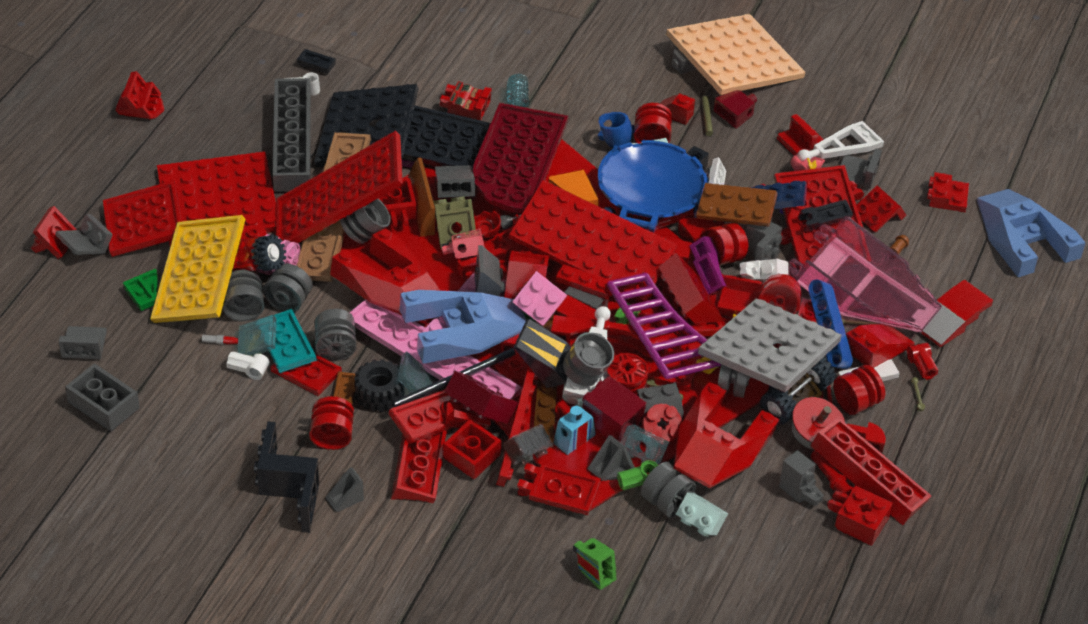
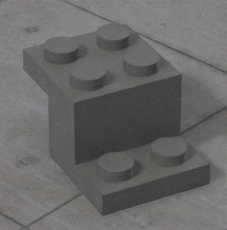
[746,218,782,261]

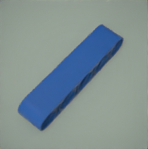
[808,279,853,370]

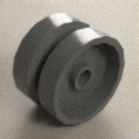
[263,263,313,312]
[718,364,750,398]

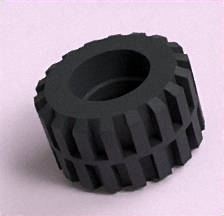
[355,359,405,412]

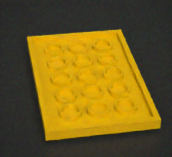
[150,215,246,323]

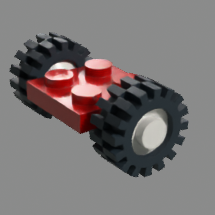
[232,235,286,272]

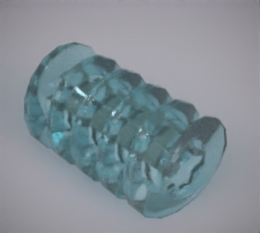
[507,74,529,108]

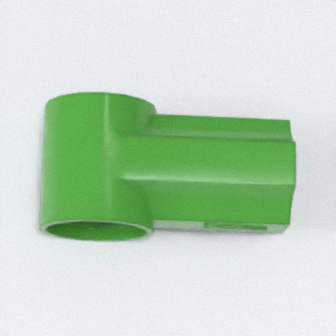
[617,460,658,490]

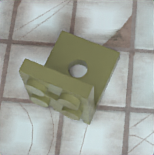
[433,196,476,249]

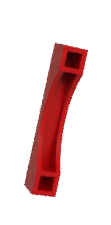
[551,315,670,358]

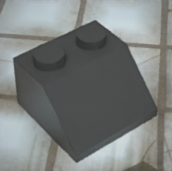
[474,245,504,296]
[637,383,684,430]

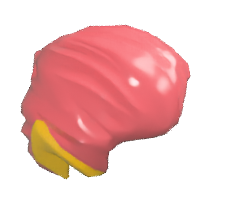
[790,155,825,171]

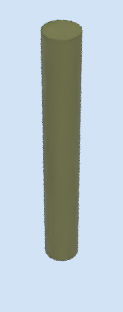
[702,96,713,136]

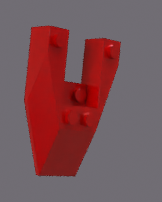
[330,228,441,324]
[673,382,780,488]

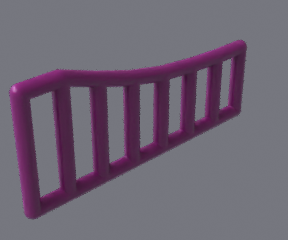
[607,273,721,379]

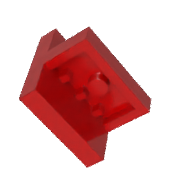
[777,114,824,155]
[31,206,77,259]

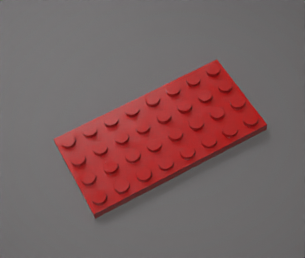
[276,131,403,243]
[509,180,677,303]

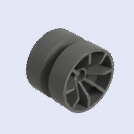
[641,462,696,518]

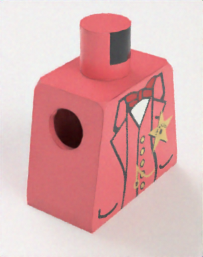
[441,229,485,259]

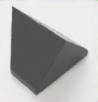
[588,435,635,481]
[326,467,364,512]

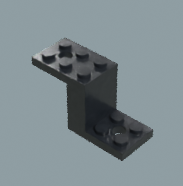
[254,421,320,533]

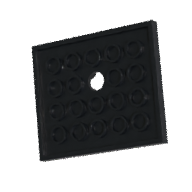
[314,84,419,167]

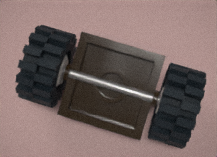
[760,357,836,425]

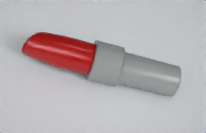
[202,335,240,345]

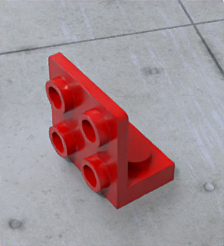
[857,185,907,233]

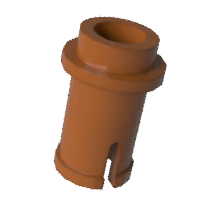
[888,235,909,257]

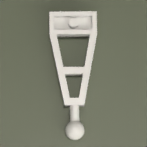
[797,121,884,161]
[563,306,611,399]

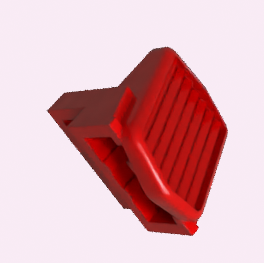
[115,71,164,120]

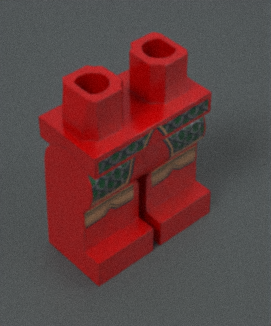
[440,81,492,121]

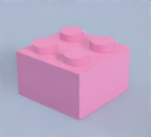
[512,271,567,327]

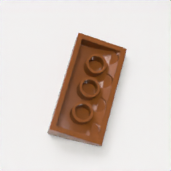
[408,158,435,237]

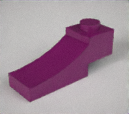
[690,236,726,295]

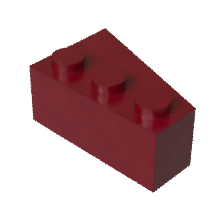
[445,371,519,424]

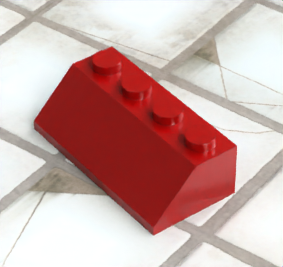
[659,253,723,324]

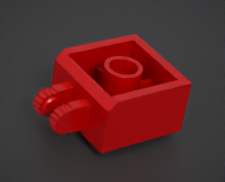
[378,178,416,227]
[827,485,893,546]

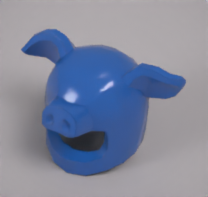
[598,112,635,154]

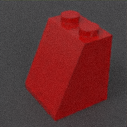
[504,251,549,299]

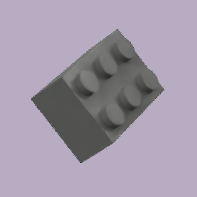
[65,363,140,431]

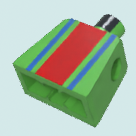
[573,538,617,590]

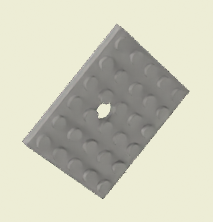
[698,298,842,392]

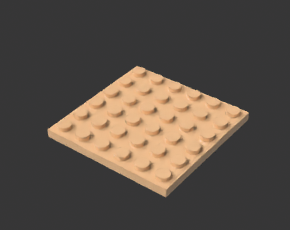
[666,14,806,95]

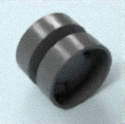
[563,332,614,386]

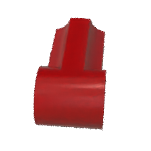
[907,343,939,380]

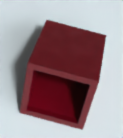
[582,376,647,444]

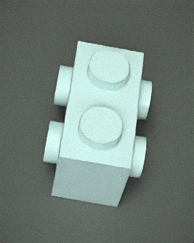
[676,492,728,537]

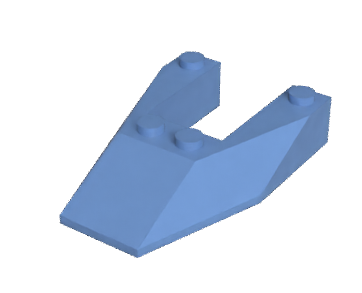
[977,189,1085,277]
[400,290,526,364]

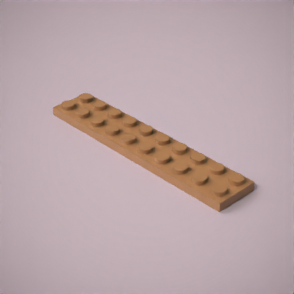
[296,132,371,282]

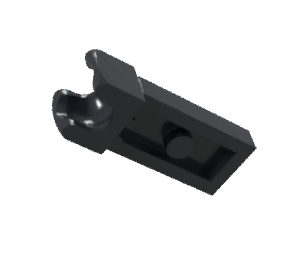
[798,199,853,232]

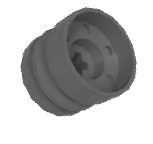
[340,199,390,244]
[223,270,264,321]
[314,309,356,361]

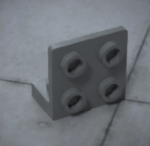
[841,149,882,189]
[55,214,113,255]
[59,326,107,359]

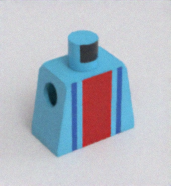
[554,406,595,455]

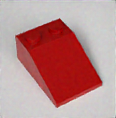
[846,323,915,368]

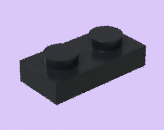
[297,49,336,74]

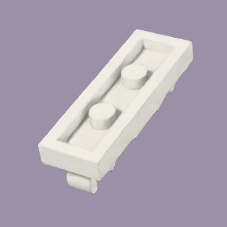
[706,157,726,185]

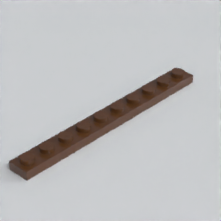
[533,312,562,448]

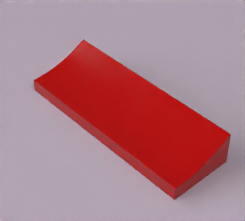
[391,397,447,503]
[810,417,932,525]

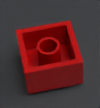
[443,419,501,480]

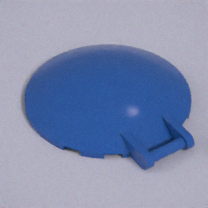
[598,140,707,233]

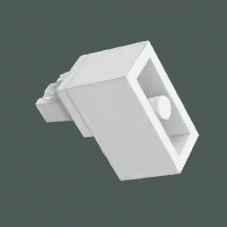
[740,259,788,284]

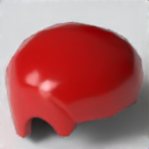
[474,211,501,238]

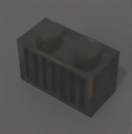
[502,424,553,465]

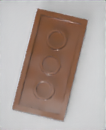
[696,183,778,227]

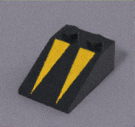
[514,319,571,388]

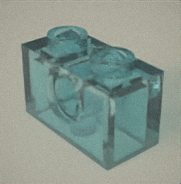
[620,425,669,464]

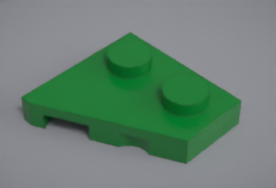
[122,268,158,311]

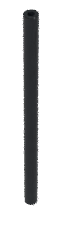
[392,348,516,408]

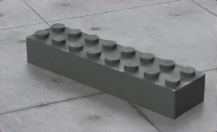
[273,78,311,191]

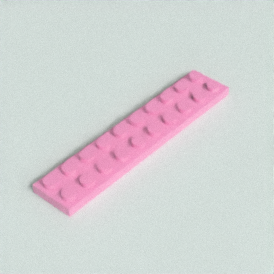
[350,299,522,400]

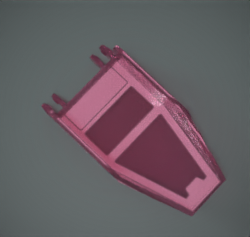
[788,216,942,333]

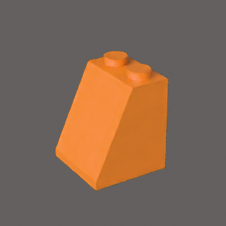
[549,170,598,206]

